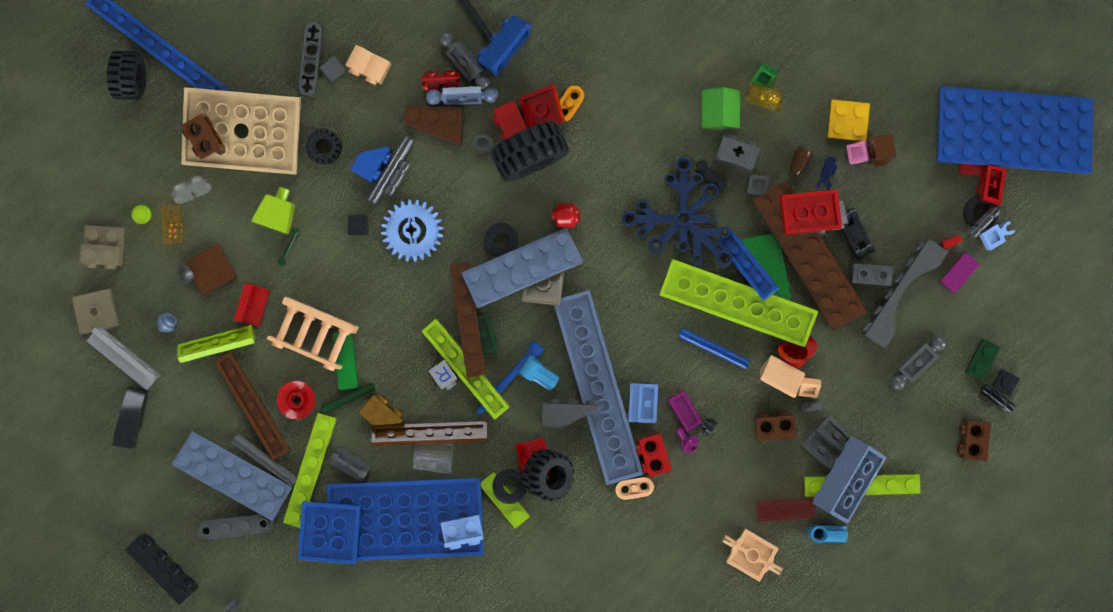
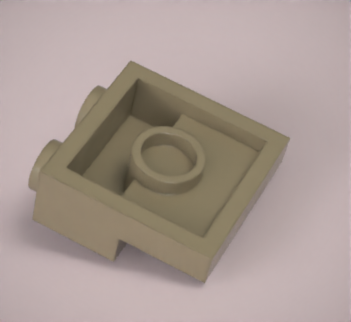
[80,225,125,269]

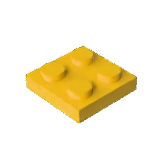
[827,99,870,142]

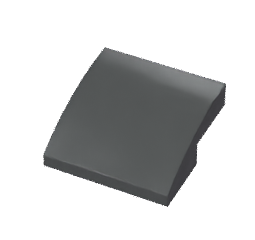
[801,415,851,471]

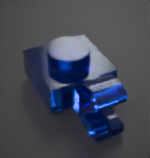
[816,156,837,191]

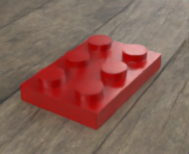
[779,189,842,235]

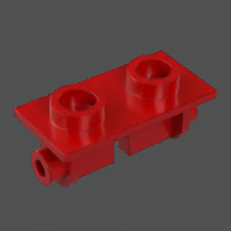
[421,70,461,92]

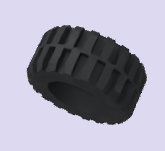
[491,121,569,182]

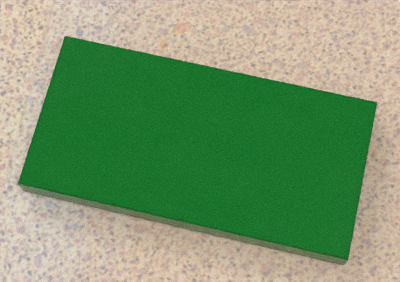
[741,234,791,301]

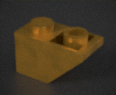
[358,394,404,425]

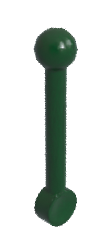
[278,229,300,266]

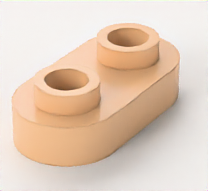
[615,477,654,500]

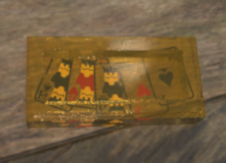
[161,205,184,245]

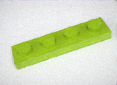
[177,325,255,363]

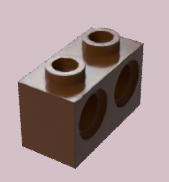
[181,113,225,159]
[867,134,896,167]
[753,411,797,442]
[957,419,991,461]

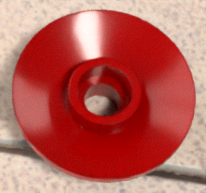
[277,381,316,420]

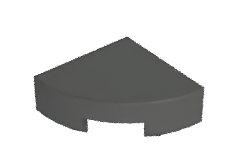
[177,264,194,284]
[799,401,822,412]

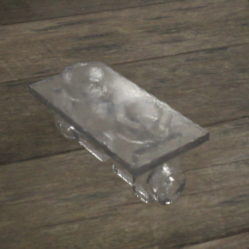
[170,175,212,204]

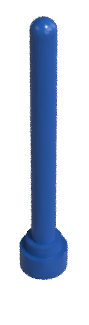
[476,340,544,414]

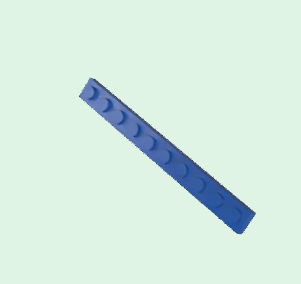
[85,0,232,91]

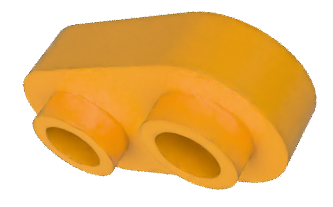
[560,86,584,122]

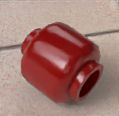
[552,203,580,228]

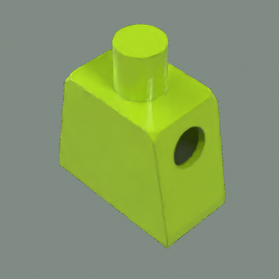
[251,187,295,235]

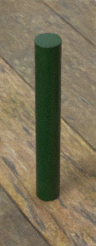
[320,383,376,414]

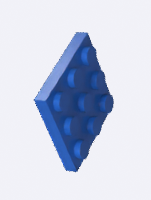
[298,501,361,564]

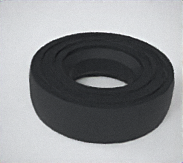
[963,196,999,230]
[484,223,518,257]
[492,469,527,504]

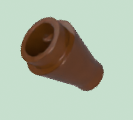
[789,146,813,176]

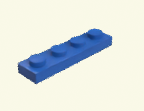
[717,230,779,301]

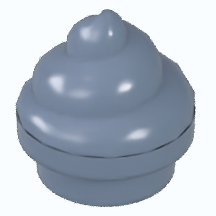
[157,313,177,332]

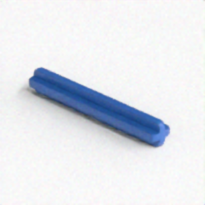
[679,328,750,369]

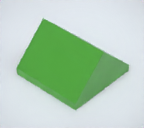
[701,87,740,129]

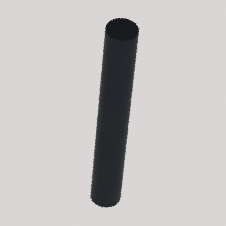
[459,0,493,41]

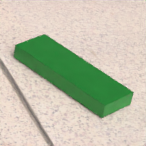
[332,332,359,390]

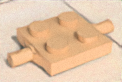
[722,528,783,582]

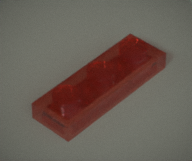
[756,498,816,522]

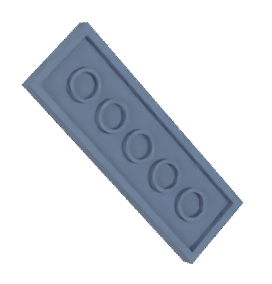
[462,228,583,309]
[171,431,293,521]

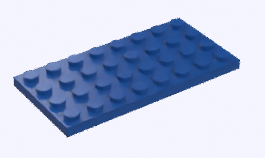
[936,86,1093,174]
[327,477,484,561]

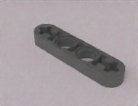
[298,22,323,97]

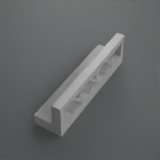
[87,326,160,390]

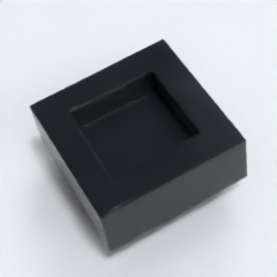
[348,215,368,235]
[992,369,1020,395]

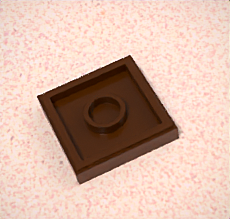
[185,244,237,296]

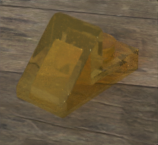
[747,83,784,111]

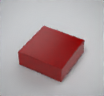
[938,235,963,249]

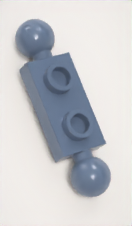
[426,86,499,106]

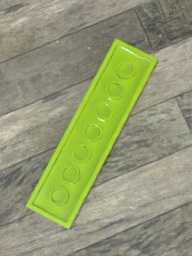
[659,259,818,347]

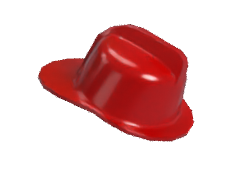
[778,336,818,369]

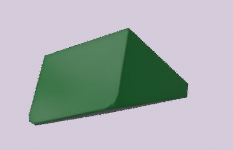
[751,62,779,91]

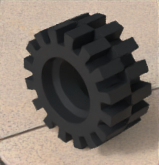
[305,129,342,165]

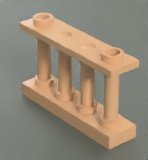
[267,297,359,371]

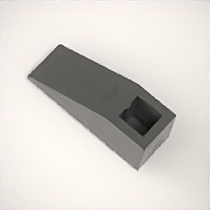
[542,399,604,427]

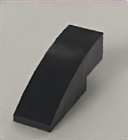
[112,387,148,449]

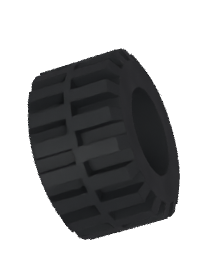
[107,50,146,100]
[522,449,575,501]

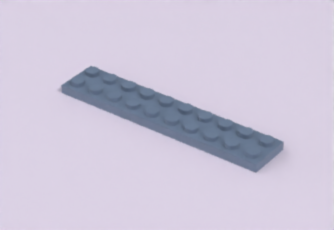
[554,290,643,485]

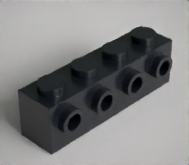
[125,533,199,605]

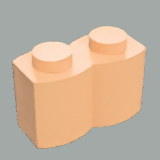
[346,45,392,85]

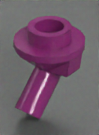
[675,427,699,453]

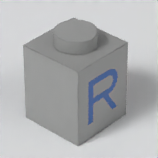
[429,360,458,390]

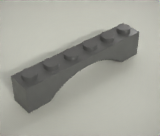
[862,239,948,348]

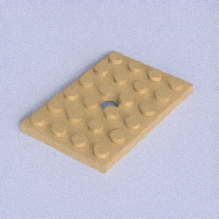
[181,87,301,175]

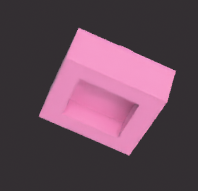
[846,140,870,165]

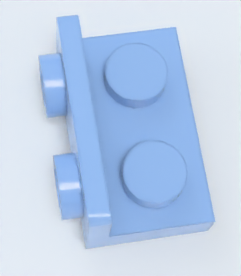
[441,514,484,550]

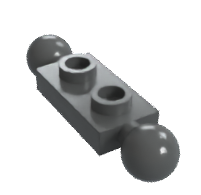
[439,31,490,91]
[890,335,947,391]

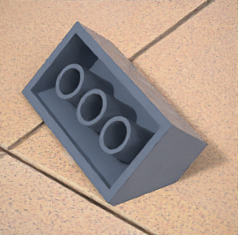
[812,436,887,524]

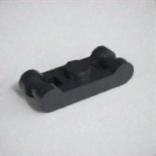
[841,208,875,260]

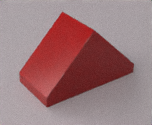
[976,164,1007,205]

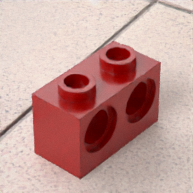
[635,432,672,477]

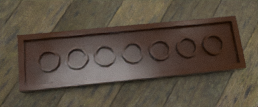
[753,180,867,330]

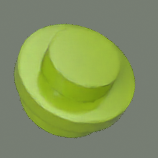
[132,205,151,224]

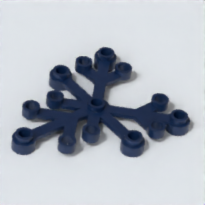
[621,157,732,267]

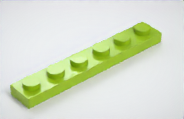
[422,319,510,420]
[283,413,337,528]
[803,474,920,497]

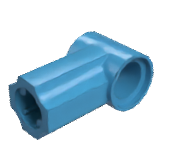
[518,356,559,391]
[806,523,848,543]

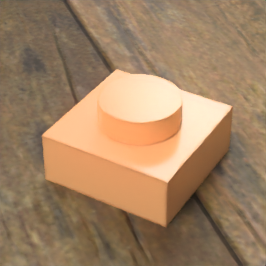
[798,378,821,398]

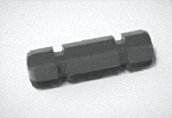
[384,160,410,196]
[968,206,1000,238]

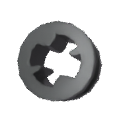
[223,597,242,612]

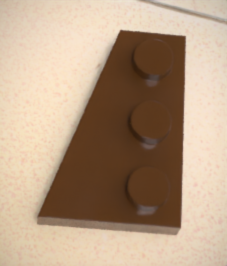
[404,106,463,146]

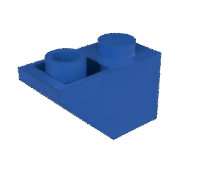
[350,147,392,183]

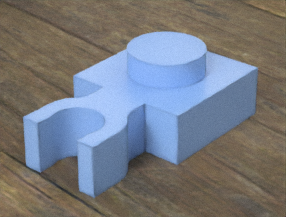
[979,221,1015,250]

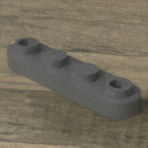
[197,514,275,540]

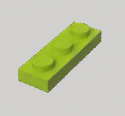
[481,472,530,529]

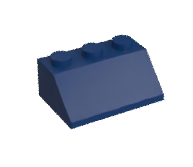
[477,15,531,77]

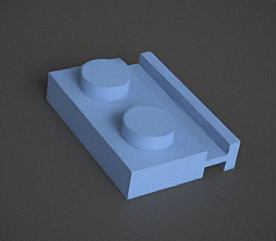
[628,383,658,423]

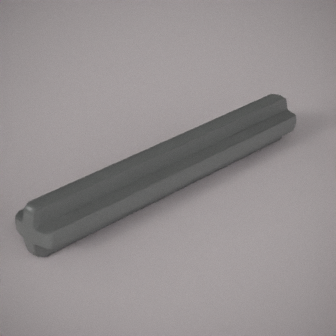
[367,135,413,204]
[231,434,297,486]

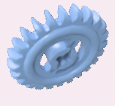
[381,199,444,262]

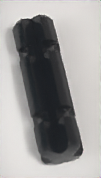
[696,159,727,193]
[980,384,1015,413]

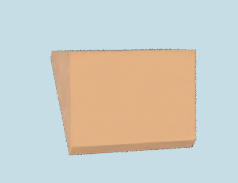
[760,355,805,398]

